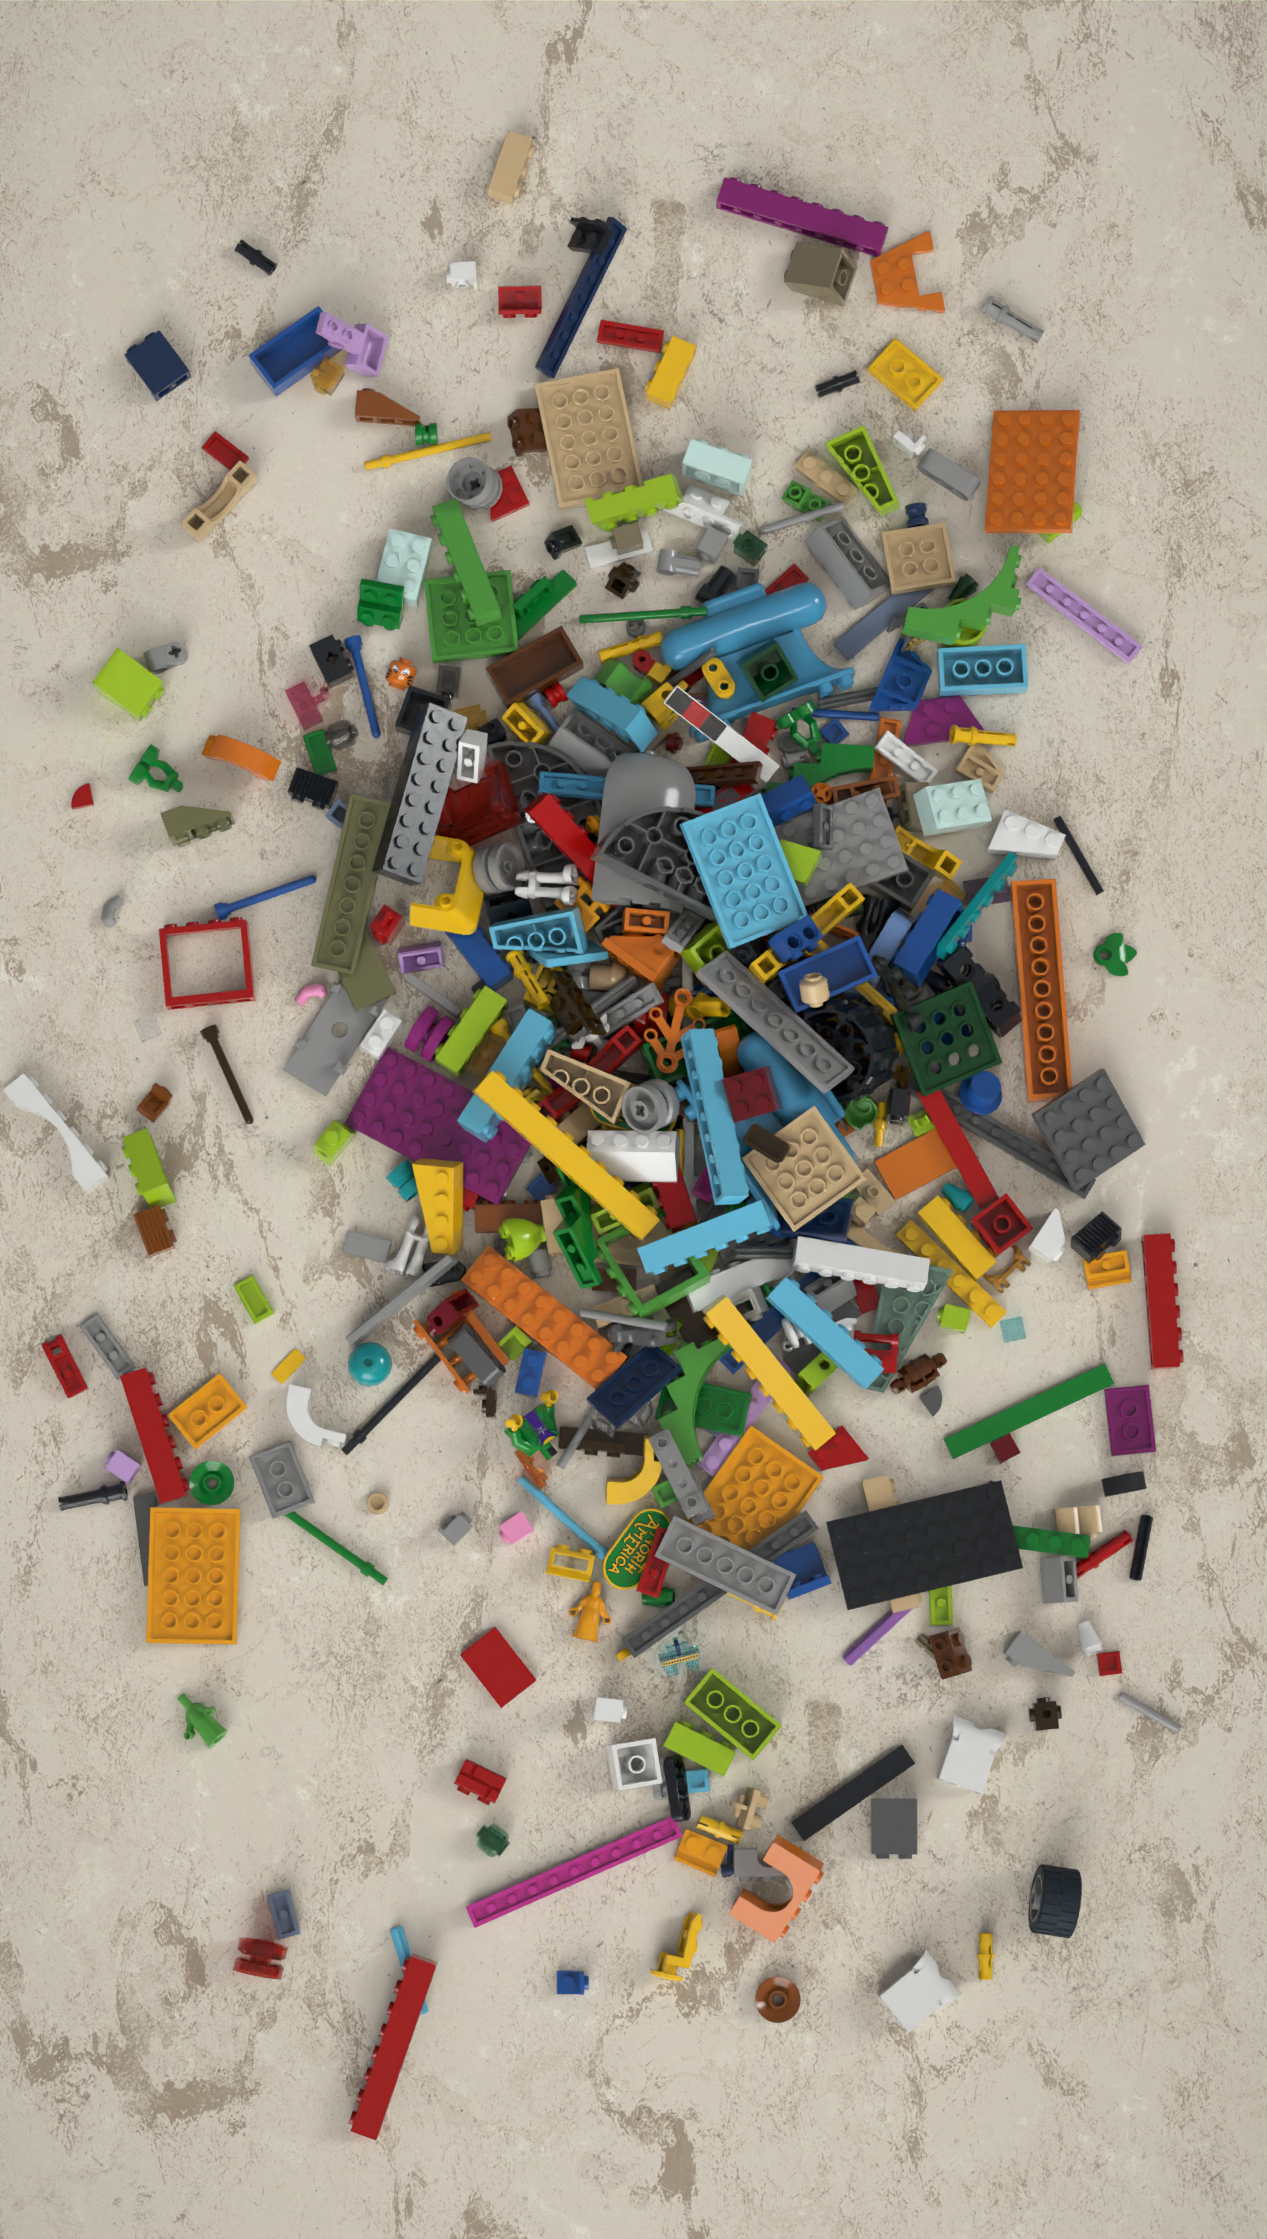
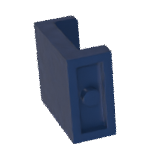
[124,330,191,402]

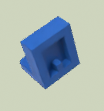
[557,1970,589,1995]

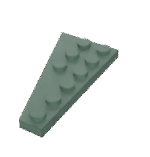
[867,1265,954,1393]

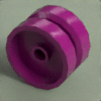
[404,1005,456,1063]

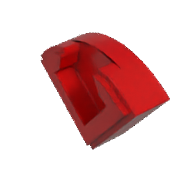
[71,783,94,810]

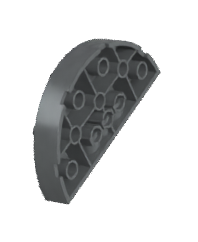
[487,741,602,911]
[590,806,717,923]

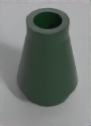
[948,573,979,601]

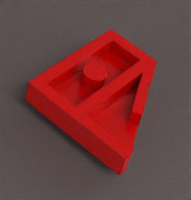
[490,465,530,522]
[807,1425,869,1471]

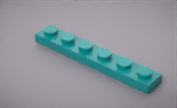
[936,852,1018,960]

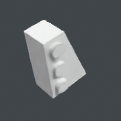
[986,809,1066,860]

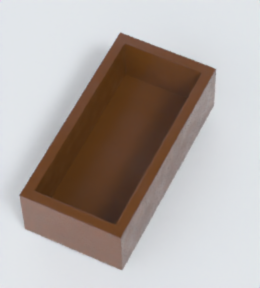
[486,625,584,710]

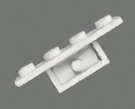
[663,485,742,540]

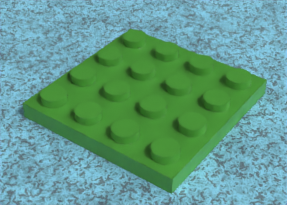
[424,570,519,664]

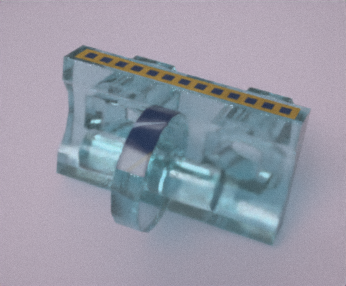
[658,1637,701,1677]

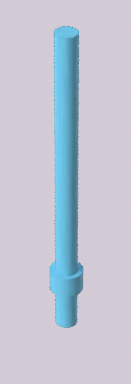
[517,1475,609,1561]

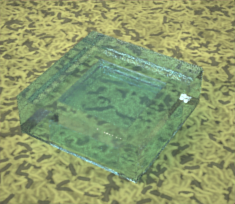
[999,1316,1026,1343]

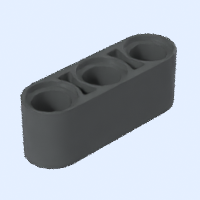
[447,1324,506,1387]

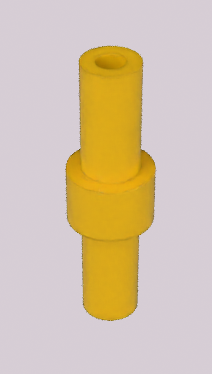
[873,1102,887,1147]

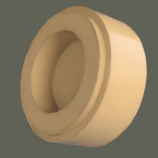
[366,1492,389,1515]

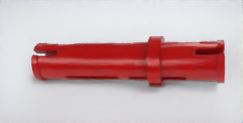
[1076,1530,1133,1579]

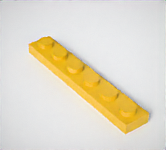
[895,1219,1007,1328]

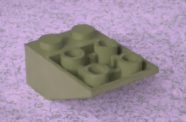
[160,806,236,847]

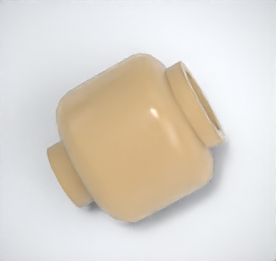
[799,973,830,1008]

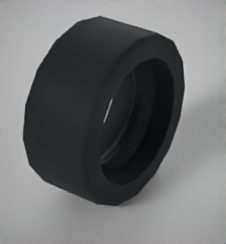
[1102,1471,1147,1497]

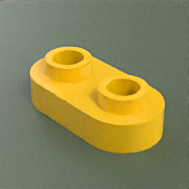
[702,658,735,700]

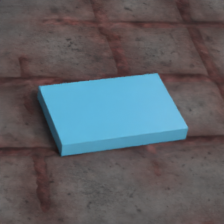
[529,940,608,968]

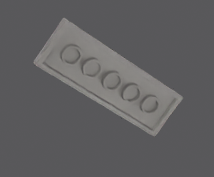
[655,1516,796,1616]

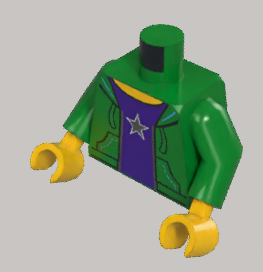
[504,1390,559,1461]

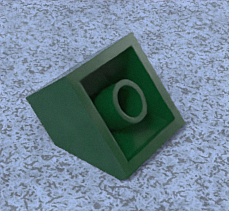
[736,639,800,702]

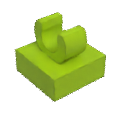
[907,1109,935,1138]

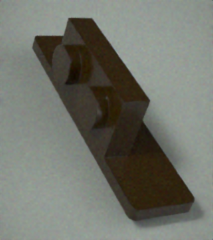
[549,970,607,1036]
[558,1426,648,1458]

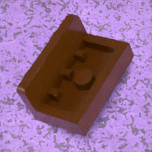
[507,408,547,457]
[929,1627,972,1679]

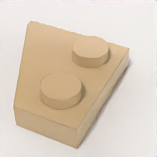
[954,743,1004,794]

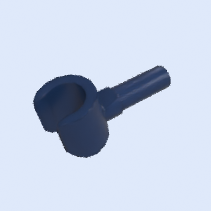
[720,1845,734,1877]

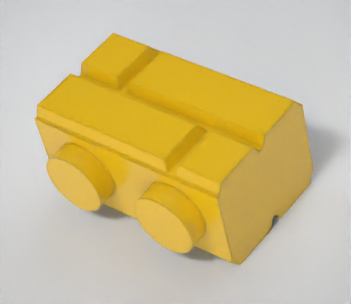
[501,702,553,749]

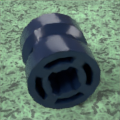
[905,502,929,528]

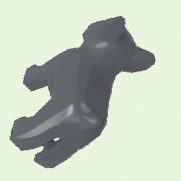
[606,1314,678,1352]

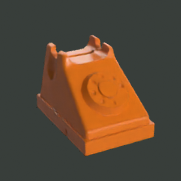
[601,933,681,992]

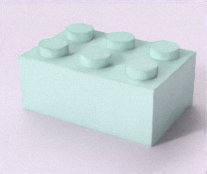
[682,439,753,496]
[376,529,433,607]
[913,779,992,837]

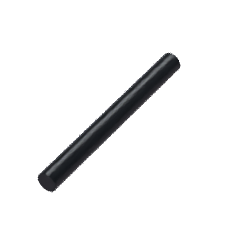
[1053,816,1104,895]

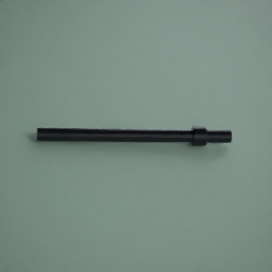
[341,1354,441,1455]

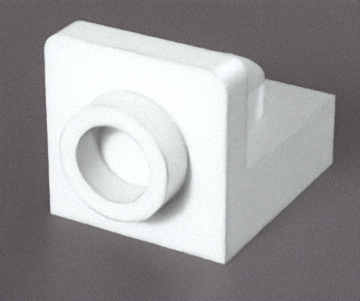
[892,430,927,459]

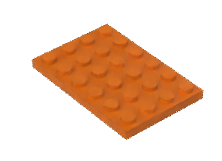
[984,410,1081,533]

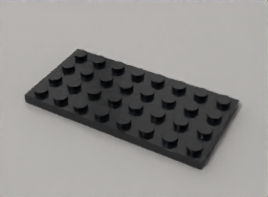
[826,1480,1023,1610]

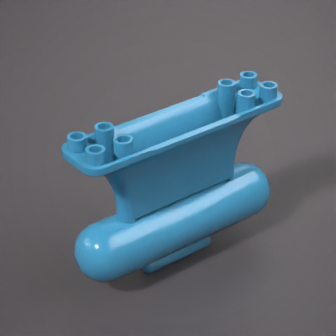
[660,582,855,743]
[674,1031,858,1231]

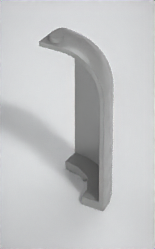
[591,750,696,913]

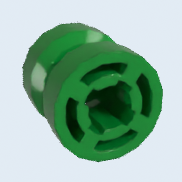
[415,423,438,445]

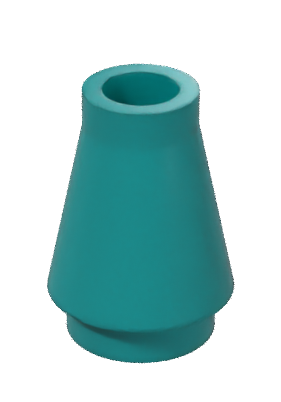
[941,1182,975,1213]

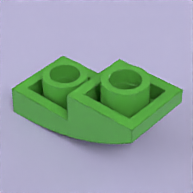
[781,480,832,523]

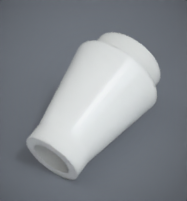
[1077,1621,1103,1656]

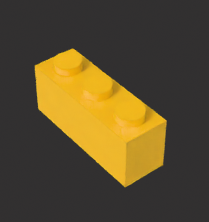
[644,336,697,409]

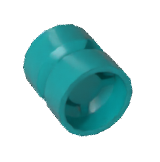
[386,1160,419,1202]

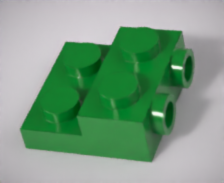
[357,579,404,631]

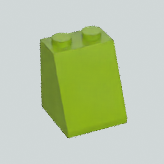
[92,647,165,721]

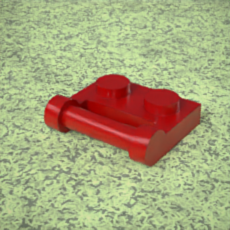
[854,1330,899,1374]

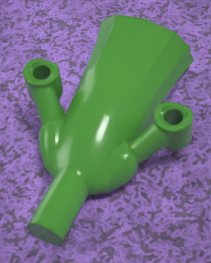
[177,1693,228,1749]

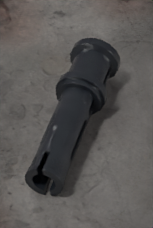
[58,1481,128,1511]

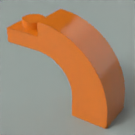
[201,734,281,781]

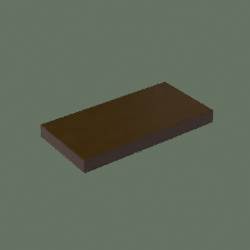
[656,1266,719,1349]

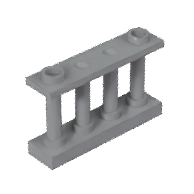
[648,1429,716,1526]

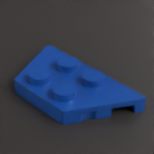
[868,637,932,712]

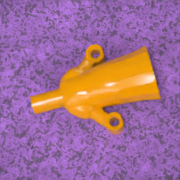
[569,1581,612,1643]

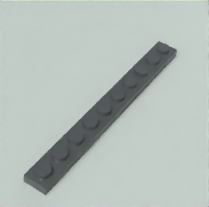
[894,1066,1096,1199]
[621,1510,819,1658]

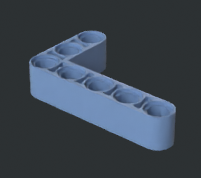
[843,909,916,1003]

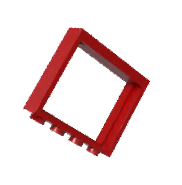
[159,917,256,1010]

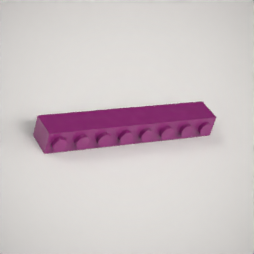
[716,177,889,257]

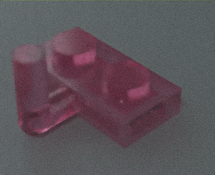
[285,682,330,731]

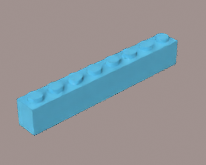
[680,1029,749,1205]

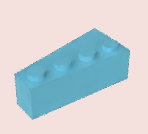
[566,676,658,753]
[489,906,589,954]

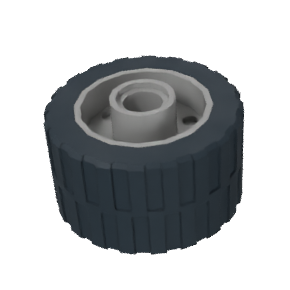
[1028,1864,1082,1938]

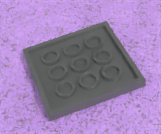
[1031,1069,1146,1191]

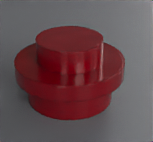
[666,732,683,754]

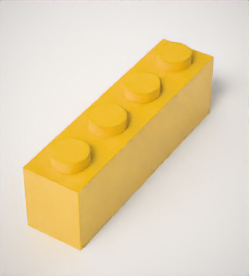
[917,1195,997,1281]

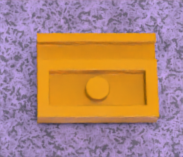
[1082,1250,1133,1290]
[674,1829,728,1877]

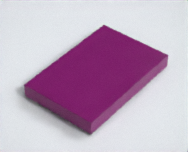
[1104,1385,1156,1456]

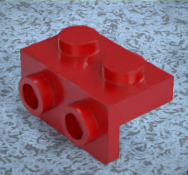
[498,285,542,318]

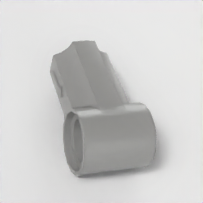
[656,549,701,577]

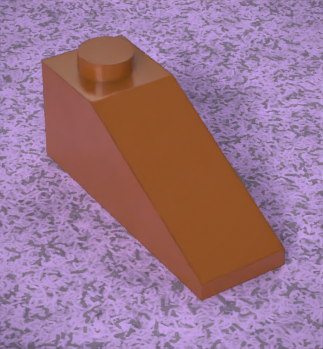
[355,388,421,426]
[831,775,901,803]

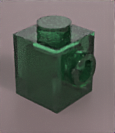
[733,530,768,567]

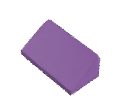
[397,941,445,974]

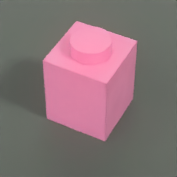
[498,1511,534,1545]

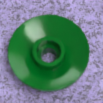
[189,1461,234,1505]

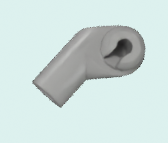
[101,895,125,927]

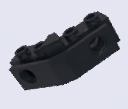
[936,945,1022,1038]

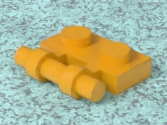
[554,876,612,933]

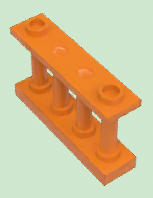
[413,1290,510,1395]

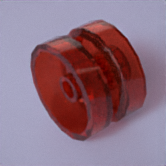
[233,1937,288,1979]

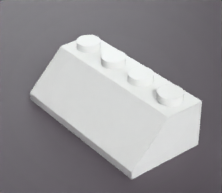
[587,1130,680,1183]

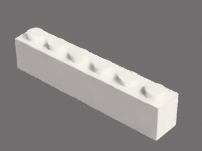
[791,1236,930,1292]
[686,1239,798,1313]

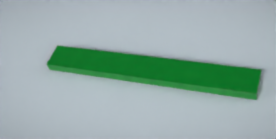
[943,1364,1115,1459]

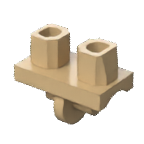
[729,1787,769,1830]

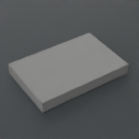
[249,1440,315,1520]

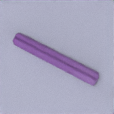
[842,1609,912,1666]

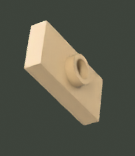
[855,1168,896,1216]

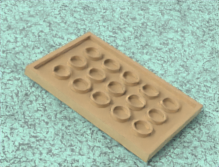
[534,368,643,510]

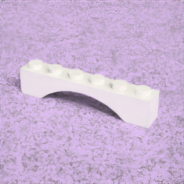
[3,1073,109,1194]

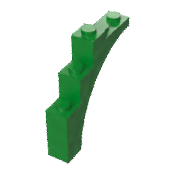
[761,743,875,795]

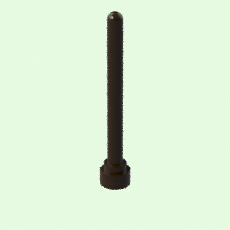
[200,1024,254,1124]

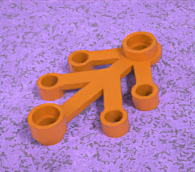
[643,988,706,1073]

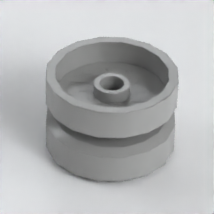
[473,842,527,895]
[621,1078,680,1134]

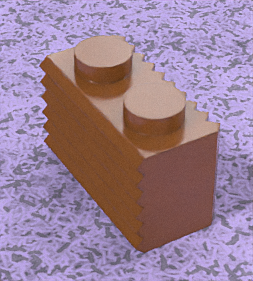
[133,1205,177,1258]

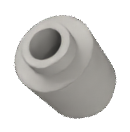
[528,1245,552,1279]

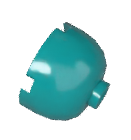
[347,1342,392,1387]

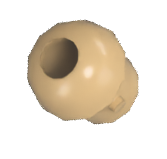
[589,961,628,992]

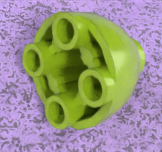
[499,1218,546,1262]

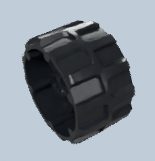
[802,995,900,1104]

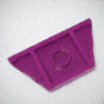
[903,695,985,747]

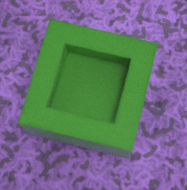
[652,1480,678,1509]

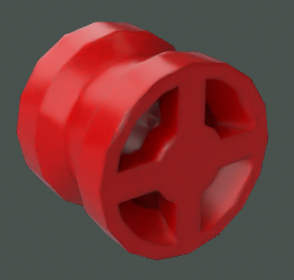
[543,681,569,709]

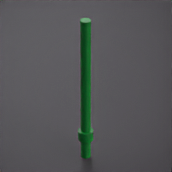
[579,606,708,624]
[284,1512,388,1585]

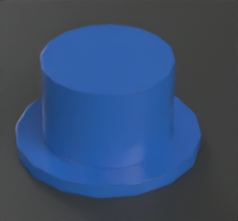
[959,1071,1002,1115]

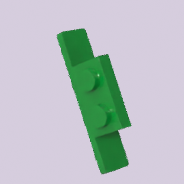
[513,570,577,641]

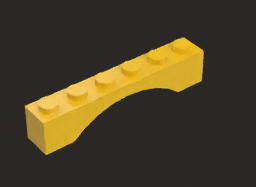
[748,882,865,985]

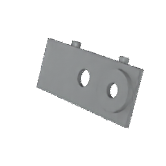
[283,979,389,1096]

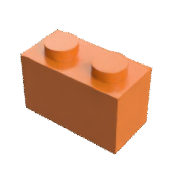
[621,908,670,937]

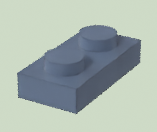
[267,1889,301,1940]

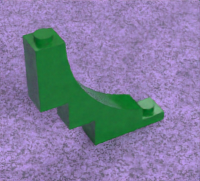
[553,1140,603,1289]

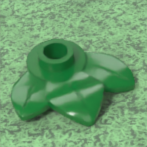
[1093,933,1137,976]

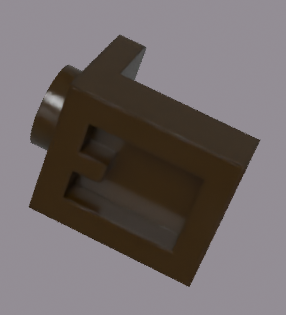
[473,1386,497,1418]

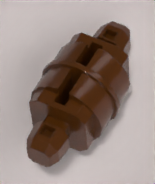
[889,1353,947,1394]

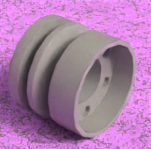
[447,457,503,511]

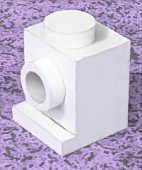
[446,261,478,289]

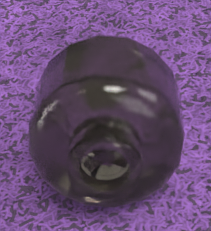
[325,719,359,751]

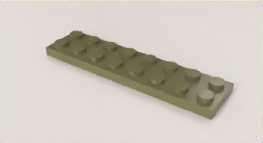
[311,794,391,976]

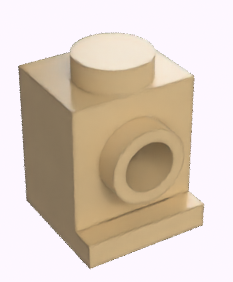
[851,1197,877,1230]

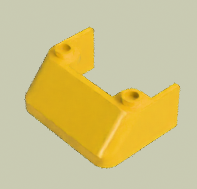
[410,835,485,935]

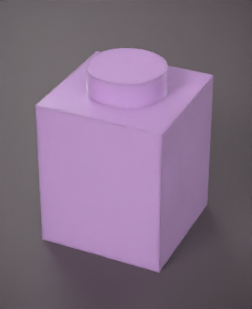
[105,1450,142,1484]

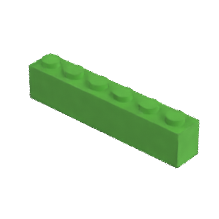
[430,499,502,627]

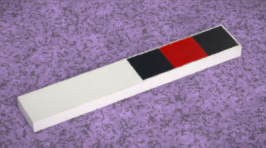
[663,685,780,783]

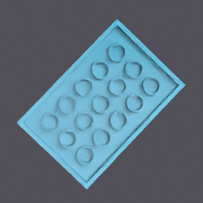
[679,793,808,950]

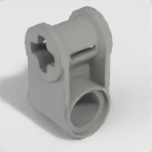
[143,642,188,675]

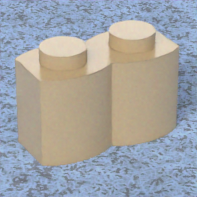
[1054,1505,1102,1538]

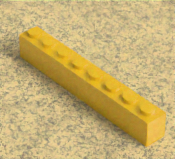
[702,1294,836,1451]

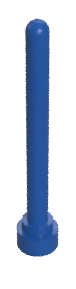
[344,635,381,738]
[214,875,316,920]

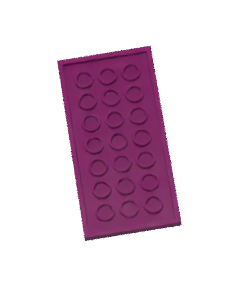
[344,1047,532,1205]

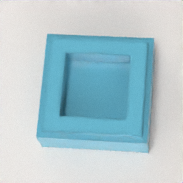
[685,1768,710,1793]

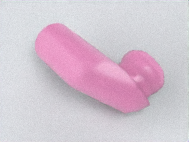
[294,983,327,1006]

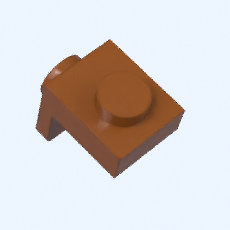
[136,1083,173,1123]

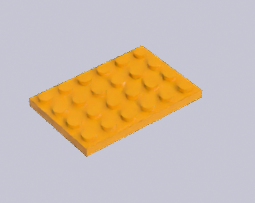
[684,1426,824,1551]
[146,1507,241,1645]

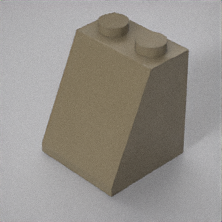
[784,242,857,306]

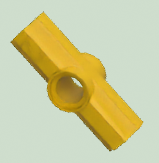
[668,993,731,1021]

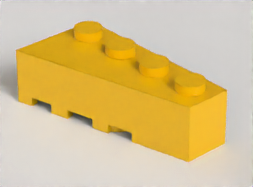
[412,1158,463,1255]

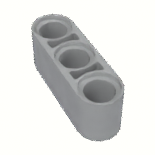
[917,448,981,501]

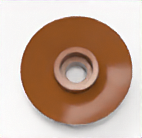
[755,1976,801,2023]

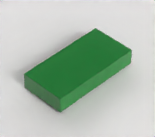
[303,729,337,776]

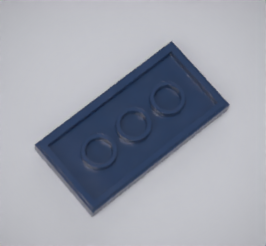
[586,1346,682,1429]

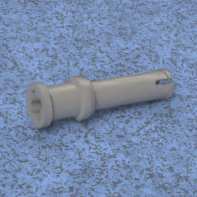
[981,295,1044,343]

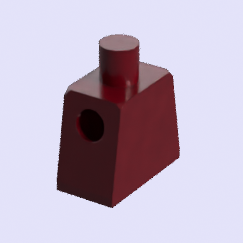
[427,1288,479,1335]

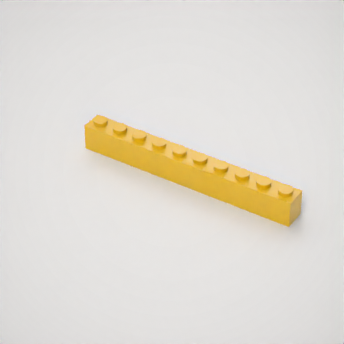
[472,1070,660,1240]

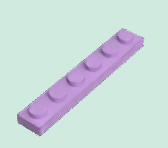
[1025,567,1143,665]
[697,1357,792,1478]

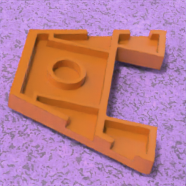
[870,231,945,314]

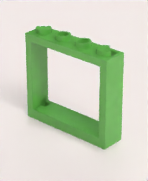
[595,1207,710,1318]

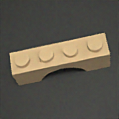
[181,461,258,544]

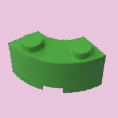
[593,659,655,706]

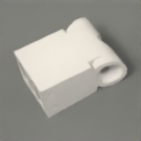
[937,1714,1007,1794]
[877,1949,962,2033]

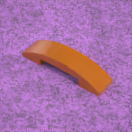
[714,1024,743,1078]

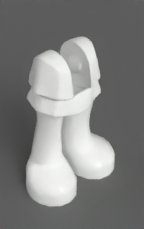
[515,864,578,906]
[385,1215,430,1281]

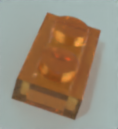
[514,1450,549,1490]

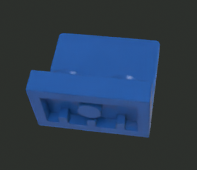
[774,1542,831,1600]

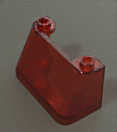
[435,758,521,846]

